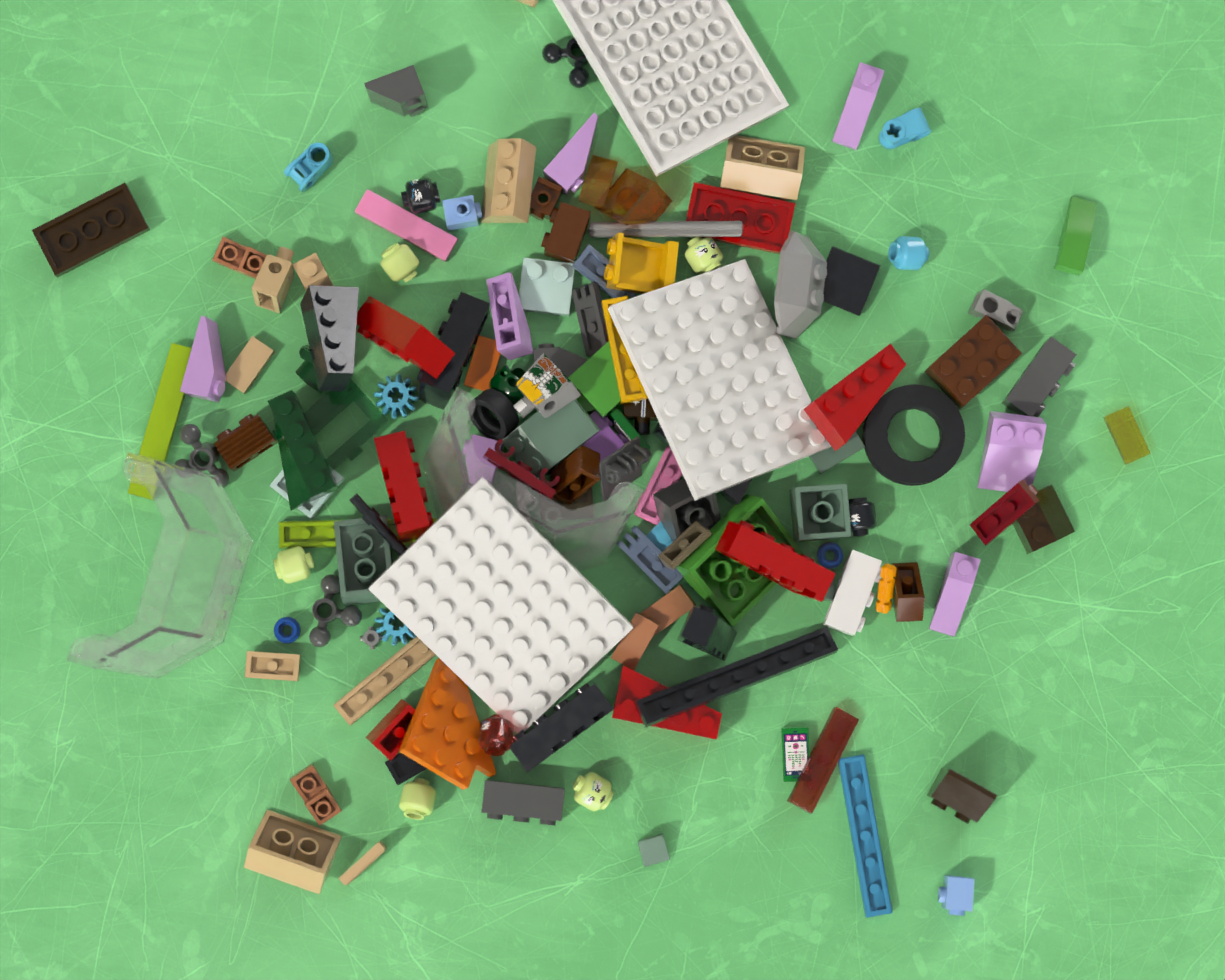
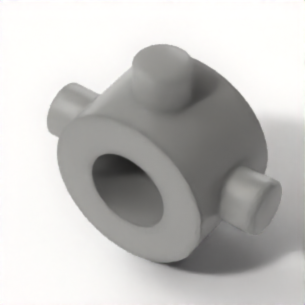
[360,626,383,649]

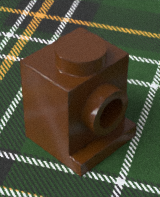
[529,177,563,221]

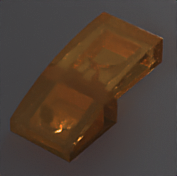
[579,155,618,208]

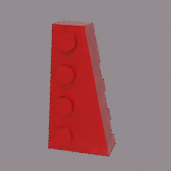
[803,344,906,451]

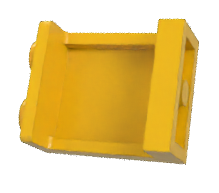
[604,232,679,294]

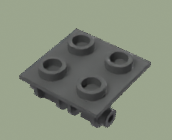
[599,436,651,502]

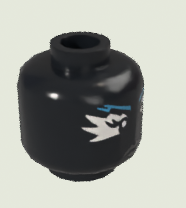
[401,177,440,214]
[848,497,877,537]

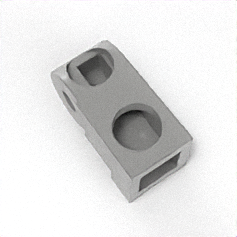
[968,289,1023,331]

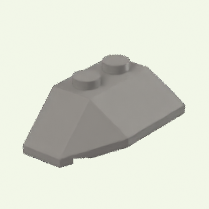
[774,231,827,339]

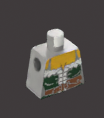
[513,353,581,418]

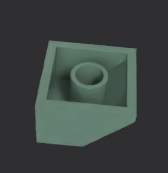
[789,484,851,542]

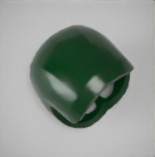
[489,365,526,405]

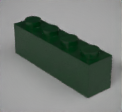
[268,390,339,511]

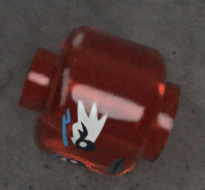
[479,714,514,756]

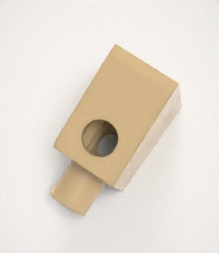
[251,247,294,314]

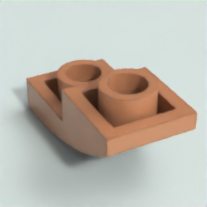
[212,237,267,279]
[639,584,696,636]
[611,612,659,670]
[290,764,342,826]

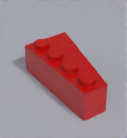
[356,296,455,379]
[374,430,434,543]
[715,520,836,602]
[612,666,722,740]

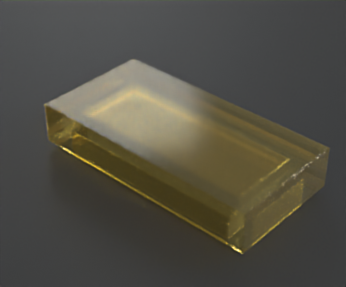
[1104,406,1151,465]

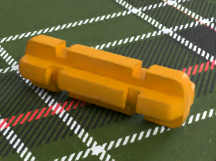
[875,563,897,614]

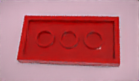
[686,182,795,254]

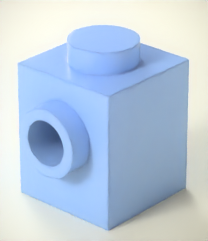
[442,195,482,231]
[938,875,975,916]

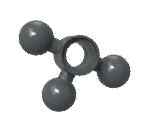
[172,424,229,489]
[309,574,362,647]

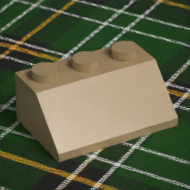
[720,135,805,200]
[480,138,536,223]
[244,810,342,894]

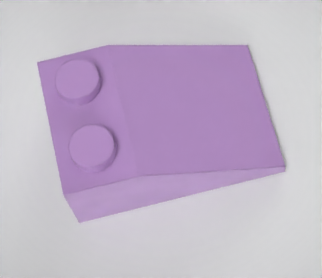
[977,411,1047,492]

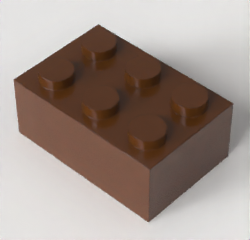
[924,315,1022,410]

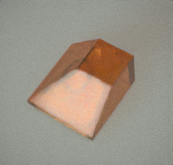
[594,168,672,225]

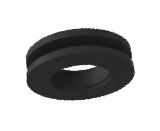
[863,384,965,486]

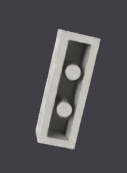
[823,550,882,636]

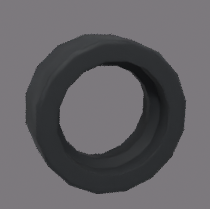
[468,389,519,441]

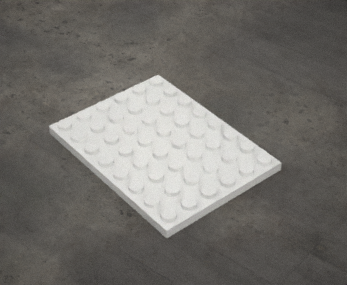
[553,0,789,177]
[608,259,831,501]
[368,476,633,733]

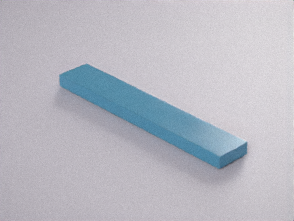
[837,754,892,918]

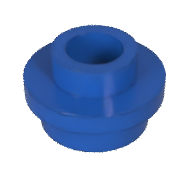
[817,542,843,569]
[274,617,301,643]

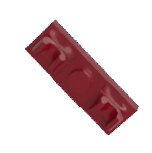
[483,439,560,501]
[970,480,1040,546]

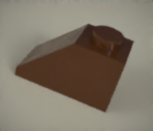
[891,562,925,622]

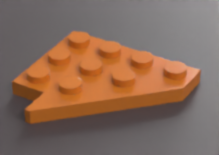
[399,658,496,790]

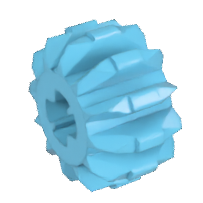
[374,374,419,419]
[375,608,416,646]

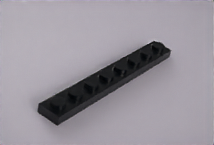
[635,627,838,728]

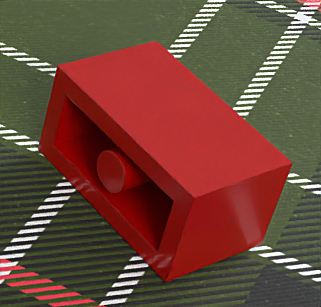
[365,699,415,761]

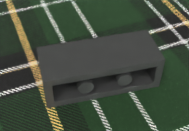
[1002,337,1077,417]
[481,780,565,825]

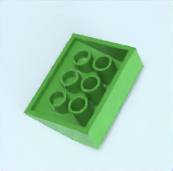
[676,494,804,627]

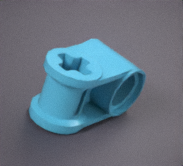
[879,108,931,149]
[284,142,333,192]

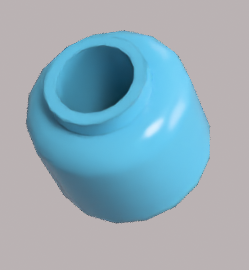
[888,236,929,270]

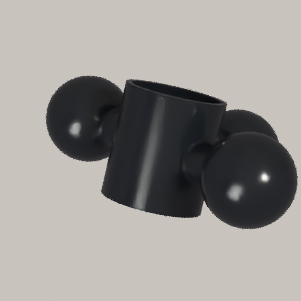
[542,38,589,88]

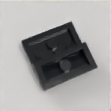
[823,246,880,316]

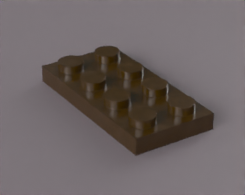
[32,183,150,277]

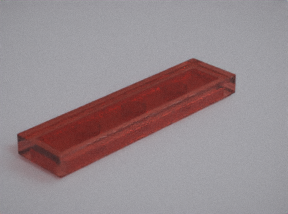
[787,707,859,814]

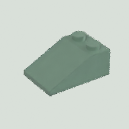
[502,399,600,479]
[334,515,393,606]

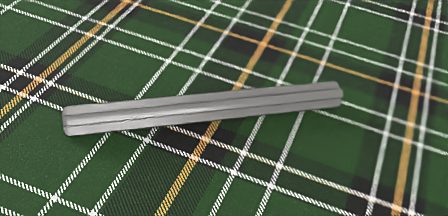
[588,221,743,237]

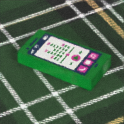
[608,409,650,450]
[781,728,811,782]

